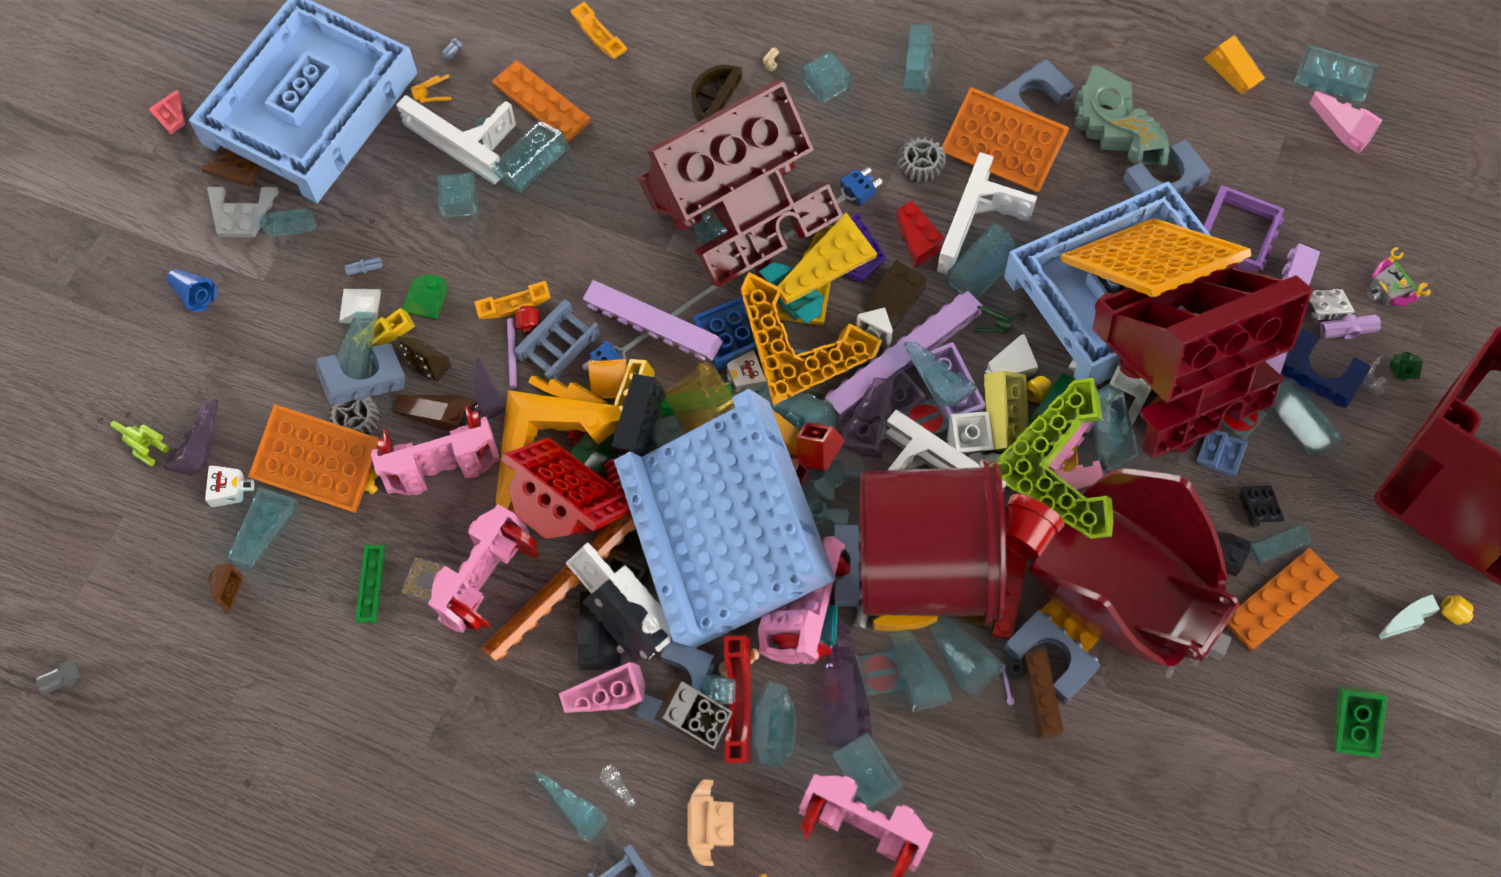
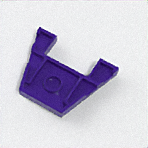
[845,213,887,283]

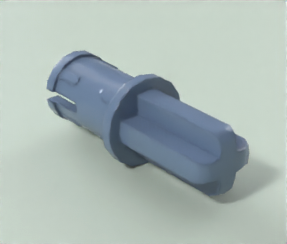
[345,257,383,276]

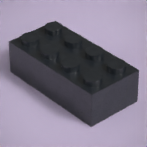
[611,373,666,457]

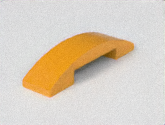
[571,2,627,59]
[474,281,551,319]

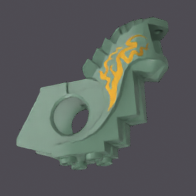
[1074,65,1169,166]

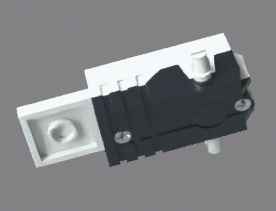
[566,543,671,662]

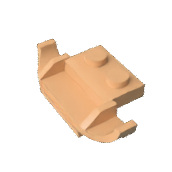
[688,780,733,866]

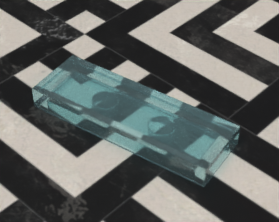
[1250,524,1313,565]

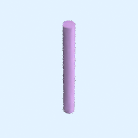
[507,318,517,388]

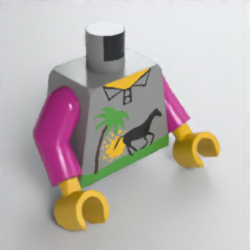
[1367,247,1431,306]

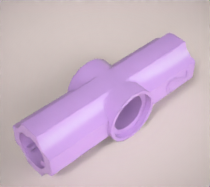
[1319,315,1381,339]

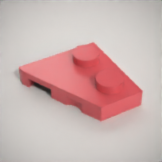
[149,90,185,134]

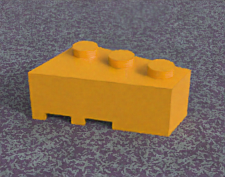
[1204,35,1265,95]

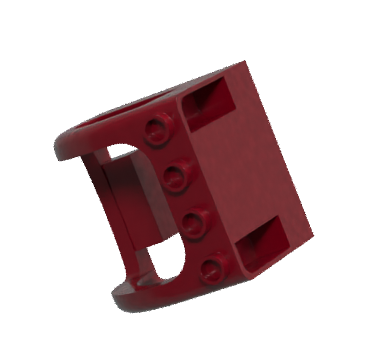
[1374,327,1501,586]

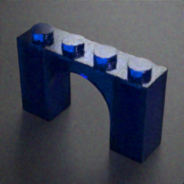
[1281,329,1372,409]

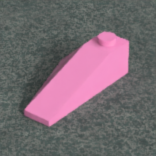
[1309,91,1382,154]
[559,662,646,713]

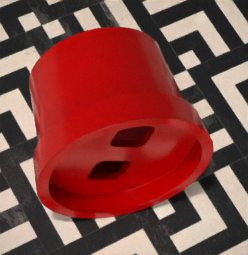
[1005,494,1064,559]

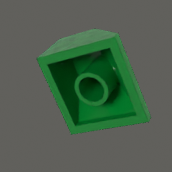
[402,274,448,320]

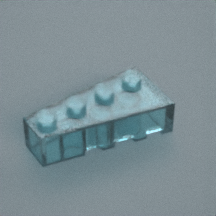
[904,24,934,93]

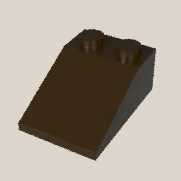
[864,260,927,329]

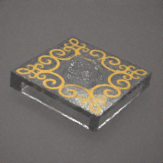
[401,557,453,603]

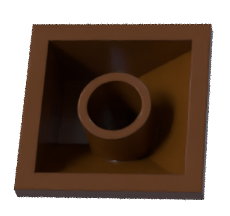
[208,563,244,613]

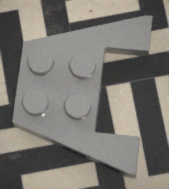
[207,187,279,237]

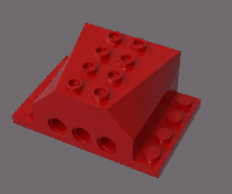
[502,437,631,539]

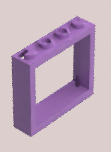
[1204,185,1284,273]

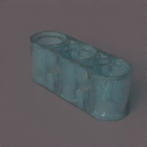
[260,208,317,237]

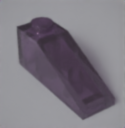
[474,358,506,420]

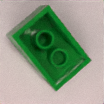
[1335,686,1388,758]

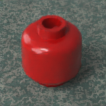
[515,306,540,334]

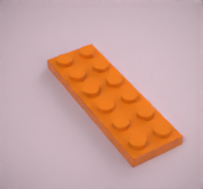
[492,60,591,144]
[1226,548,1338,652]

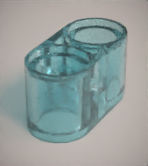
[703,675,736,704]

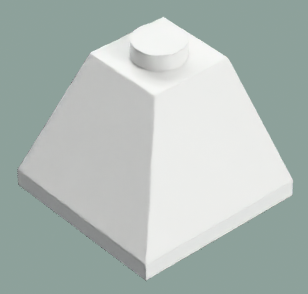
[339,289,381,324]
[947,412,994,456]

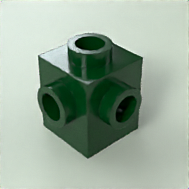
[1390,352,1423,381]

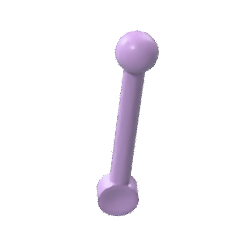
[999,664,1015,706]

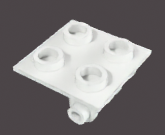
[1309,289,1355,321]

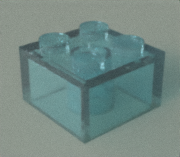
[802,51,851,103]
[437,172,478,218]

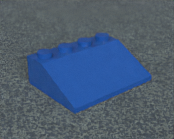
[692,296,759,372]

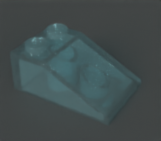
[832,732,903,811]

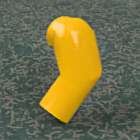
[365,467,378,494]

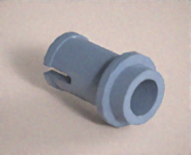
[441,38,462,61]

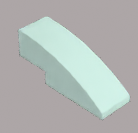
[1379,594,1439,639]

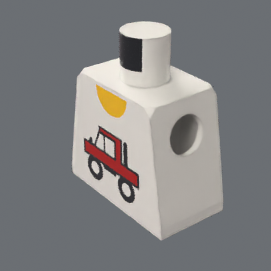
[719,350,766,394]
[205,466,254,507]

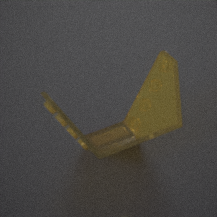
[665,360,735,433]

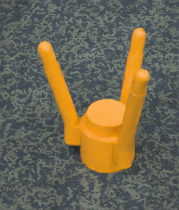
[411,75,452,103]

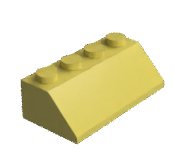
[984,371,1029,452]

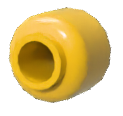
[1026,376,1053,404]
[1441,595,1473,625]

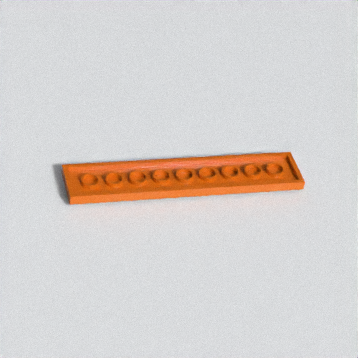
[480,513,636,661]

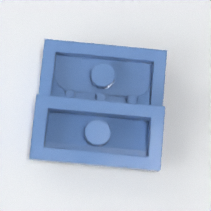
[1196,430,1247,478]

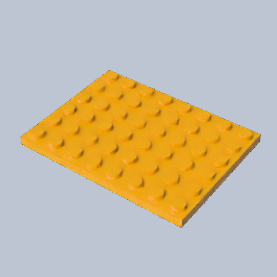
[1060,218,1251,297]

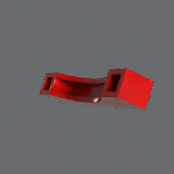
[724,636,751,764]

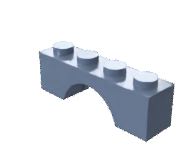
[834,525,862,607]

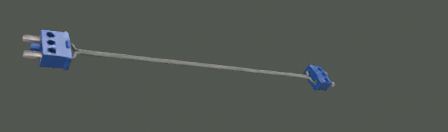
[582,167,883,371]

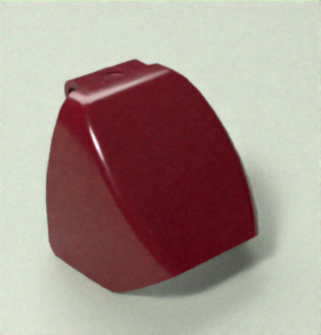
[1029,469,1240,667]

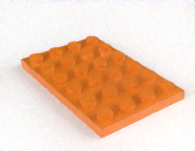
[942,87,1069,194]
[248,404,380,513]

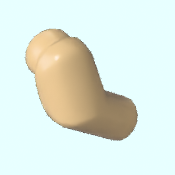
[763,47,779,71]

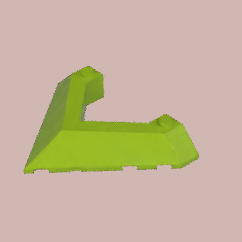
[996,377,1114,539]

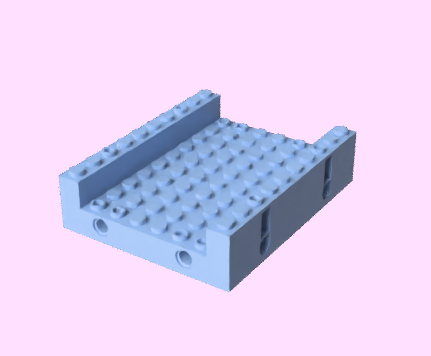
[189,0,417,203]
[1004,181,1211,385]
[614,389,836,648]

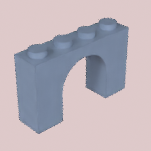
[993,59,1075,112]
[1123,140,1211,196]
[316,343,405,405]
[1004,610,1101,704]
[636,639,716,735]

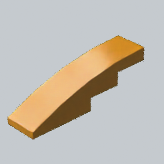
[528,376,607,404]

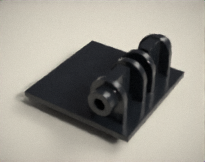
[1239,485,1285,528]

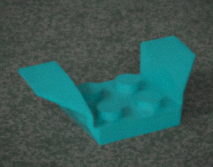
[759,263,823,324]

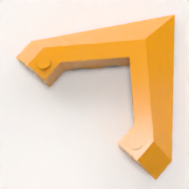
[741,272,882,405]
[495,390,622,512]

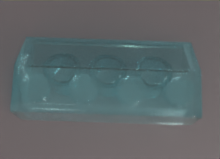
[1294,45,1379,103]
[491,121,570,193]
[946,222,1018,300]
[1271,380,1344,456]

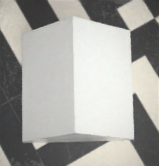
[856,308,893,349]

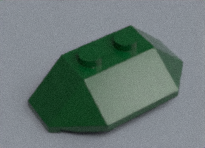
[570,432,618,478]

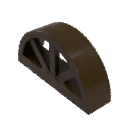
[691,65,742,122]

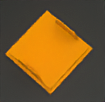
[588,359,627,399]

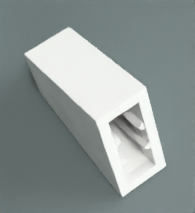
[985,334,1038,377]

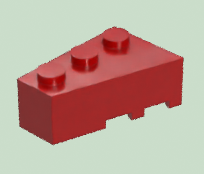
[896,200,945,268]

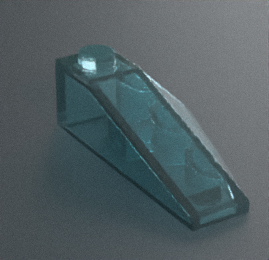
[336,311,375,380]
[903,342,978,407]
[930,616,1005,700]

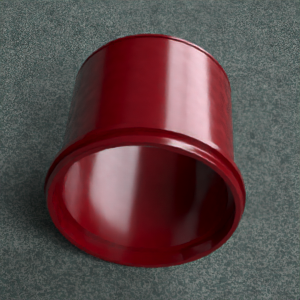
[860,459,1006,625]

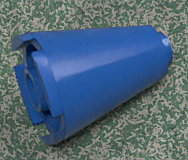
[167,269,217,312]

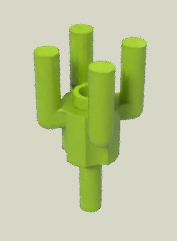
[110,420,169,466]

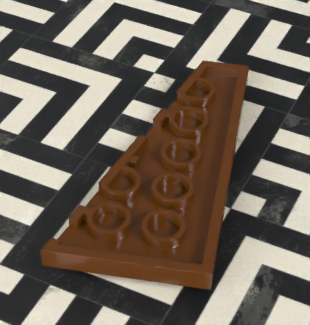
[201,148,262,187]

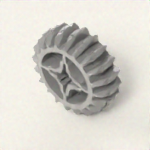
[897,137,946,183]
[327,397,379,435]

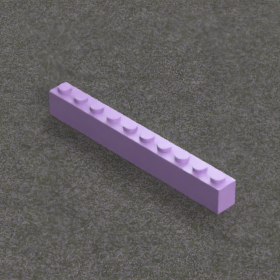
[824,291,983,421]

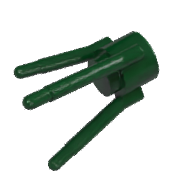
[974,305,1013,334]

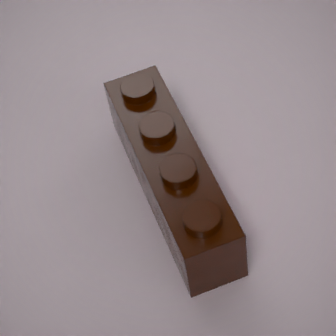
[1022,650,1063,739]

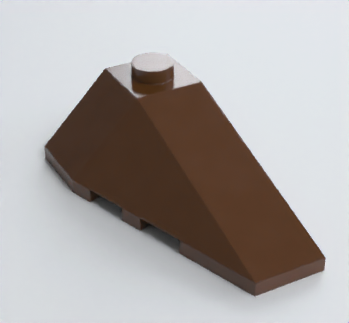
[392,395,477,431]

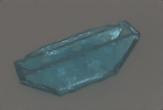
[750,682,797,768]

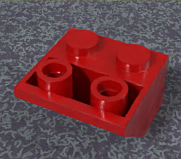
[796,422,845,472]

